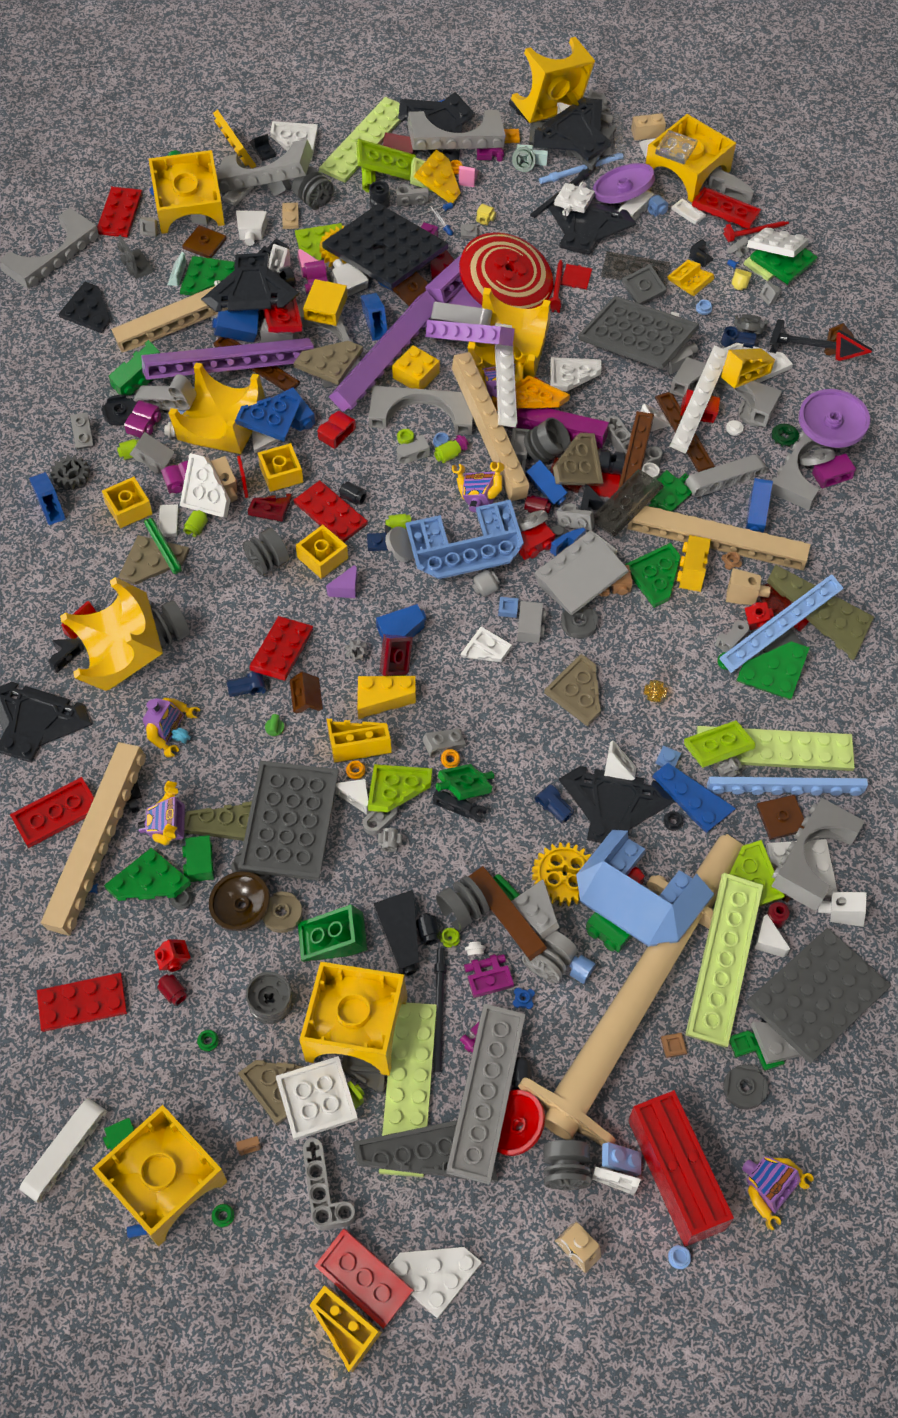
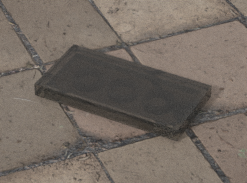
[601,251,670,286]
[593,469,664,538]

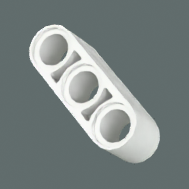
[618,190,656,220]

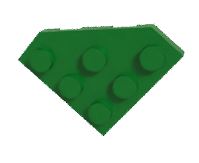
[750,248,818,285]
[180,256,235,296]
[625,543,680,608]
[736,641,810,700]
[104,848,191,901]

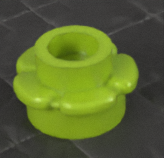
[440,928,460,948]

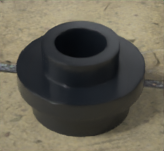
[663,811,683,831]

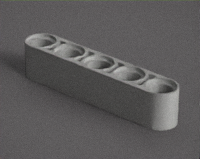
[685,454,768,497]

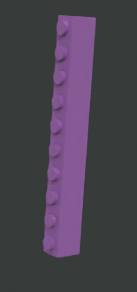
[329,291,436,412]
[141,338,314,380]

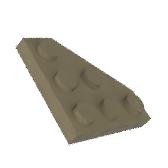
[294,341,363,385]
[553,433,603,486]
[118,535,189,585]
[544,654,601,727]
[238,1060,303,1126]

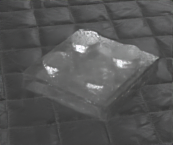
[655,130,698,164]

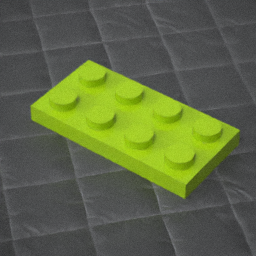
[356,139,416,180]

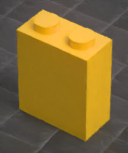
[303,279,347,326]

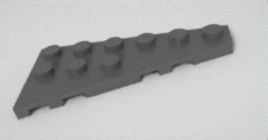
[353,1120,498,1183]

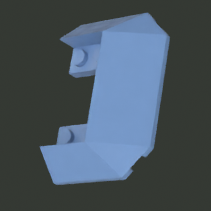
[405,500,524,579]
[576,830,714,947]

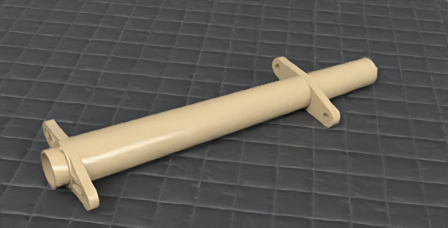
[518,834,744,1146]

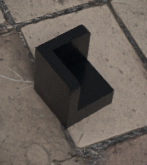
[689,239,713,267]

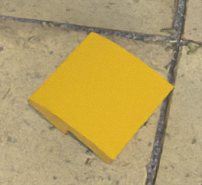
[667,260,714,296]

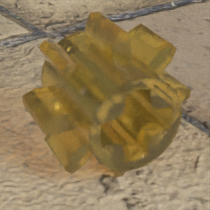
[643,680,668,702]

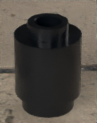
[339,481,367,505]
[416,913,441,946]
[511,1057,533,1090]

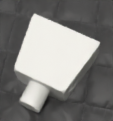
[236,211,268,246]
[331,259,368,297]
[818,892,866,927]

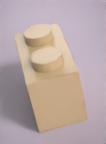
[631,113,666,140]

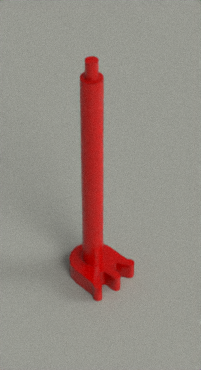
[723,221,789,242]
[549,260,563,313]

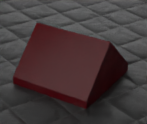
[383,132,415,154]
[379,634,413,676]

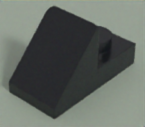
[249,134,276,161]
[580,484,603,511]
[48,639,84,674]

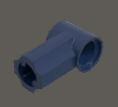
[721,326,756,348]
[226,671,266,697]
[534,784,574,824]

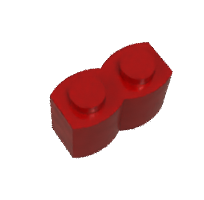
[317,411,356,449]

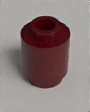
[524,495,552,513]
[766,902,790,929]
[157,974,188,1006]

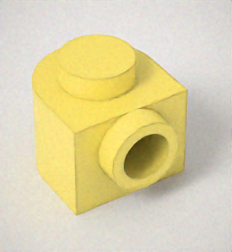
[476,204,496,225]
[732,268,751,290]

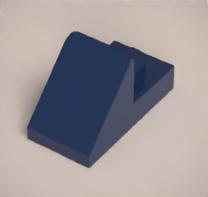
[367,525,393,551]

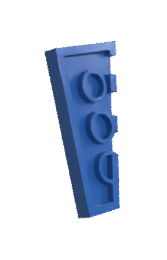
[652,763,736,833]

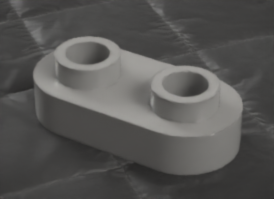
[363,807,397,835]

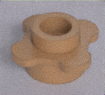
[721,551,742,570]

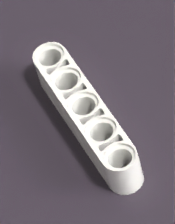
[19,1098,107,1203]

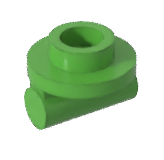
[265,714,284,736]

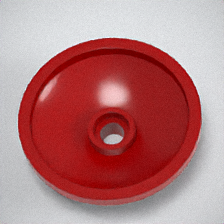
[497,1090,545,1156]

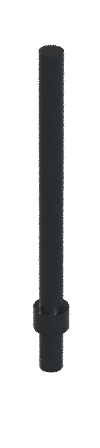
[530,166,596,219]
[433,948,447,1072]

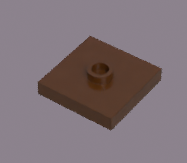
[182,225,227,258]
[392,272,429,306]
[756,795,805,840]

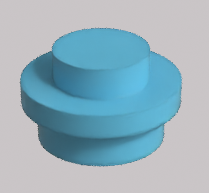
[172,728,191,744]

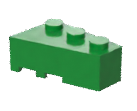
[109,340,160,396]

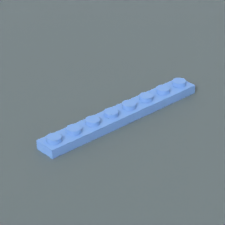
[719,574,844,673]
[707,777,868,796]

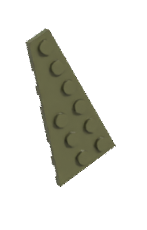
[766,565,874,660]
[184,801,252,841]

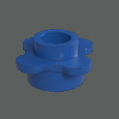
[513,987,535,1009]

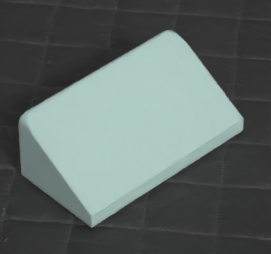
[167,252,186,286]

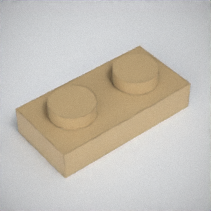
[282,203,299,229]

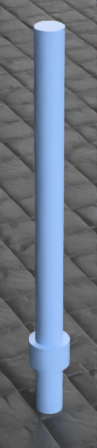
[539,153,623,184]

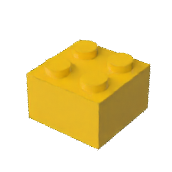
[392,345,440,389]
[258,443,303,492]
[102,477,153,528]
[296,525,348,579]

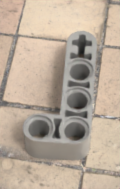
[431,302,492,325]
[133,374,197,410]
[606,416,662,467]
[303,1138,356,1231]

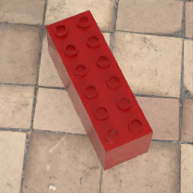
[628,1090,734,1247]

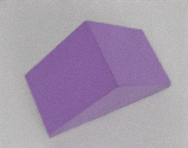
[326,565,357,598]

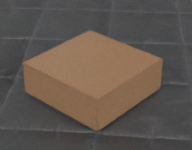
[661,1033,687,1058]
[236,1136,261,1156]

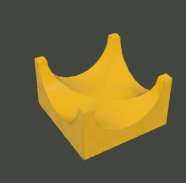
[511,37,595,123]
[645,114,736,202]
[148,150,225,234]
[467,288,550,377]
[168,363,266,454]
[60,577,163,691]
[299,961,408,1076]
[92,1105,227,1247]

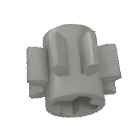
[344,637,368,662]
[717,756,742,777]
[378,828,402,852]

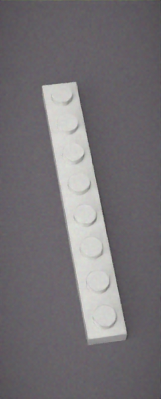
[495,323,517,427]
[669,345,728,454]

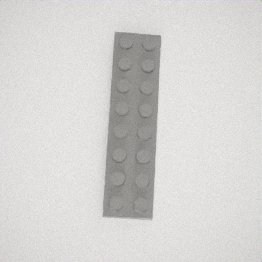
[446,1003,525,1184]

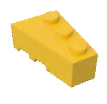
[721,348,775,389]
[677,535,711,592]
[357,676,416,720]
[326,718,392,763]
[310,1285,382,1372]

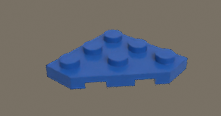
[235,392,302,442]

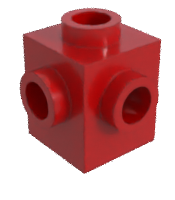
[744,602,774,630]
[154,939,191,972]

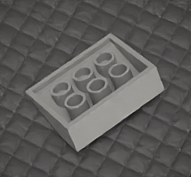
[534,530,629,615]

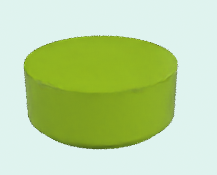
[397,429,414,444]

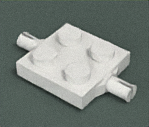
[554,181,595,216]

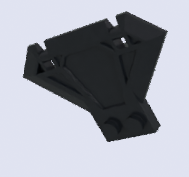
[398,92,475,162]
[534,98,611,162]
[548,203,636,255]
[201,252,300,312]
[0,682,92,763]
[559,766,675,843]

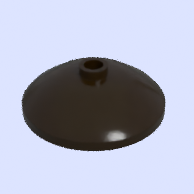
[209,871,270,931]

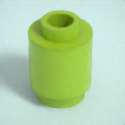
[117,439,139,460]
[434,440,461,463]
[183,510,208,537]
[385,513,411,530]

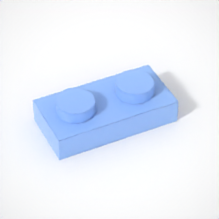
[602,1142,642,1176]

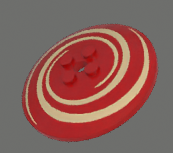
[459,232,553,309]

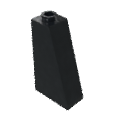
[374,890,419,976]

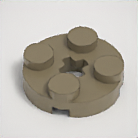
[262,891,303,933]

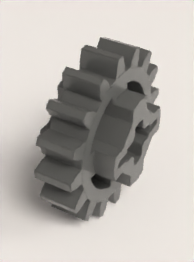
[50,455,90,490]

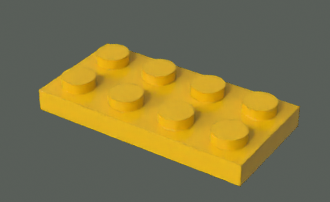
[213,109,257,169]

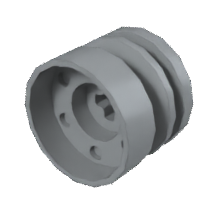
[522,931,578,983]

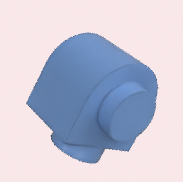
[647,195,669,216]
[569,955,596,984]

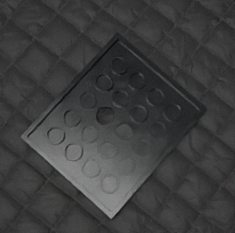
[322,203,448,290]

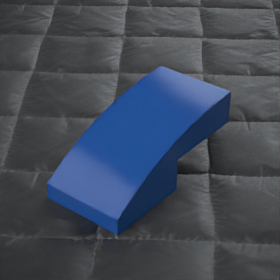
[550,528,586,556]

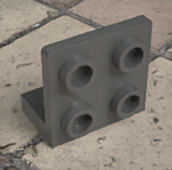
[117,235,153,279]

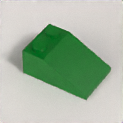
[298,904,368,962]

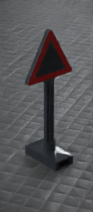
[769,319,873,361]

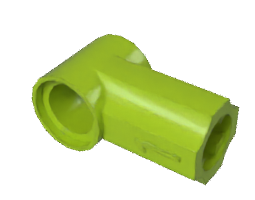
[361,167,376,192]

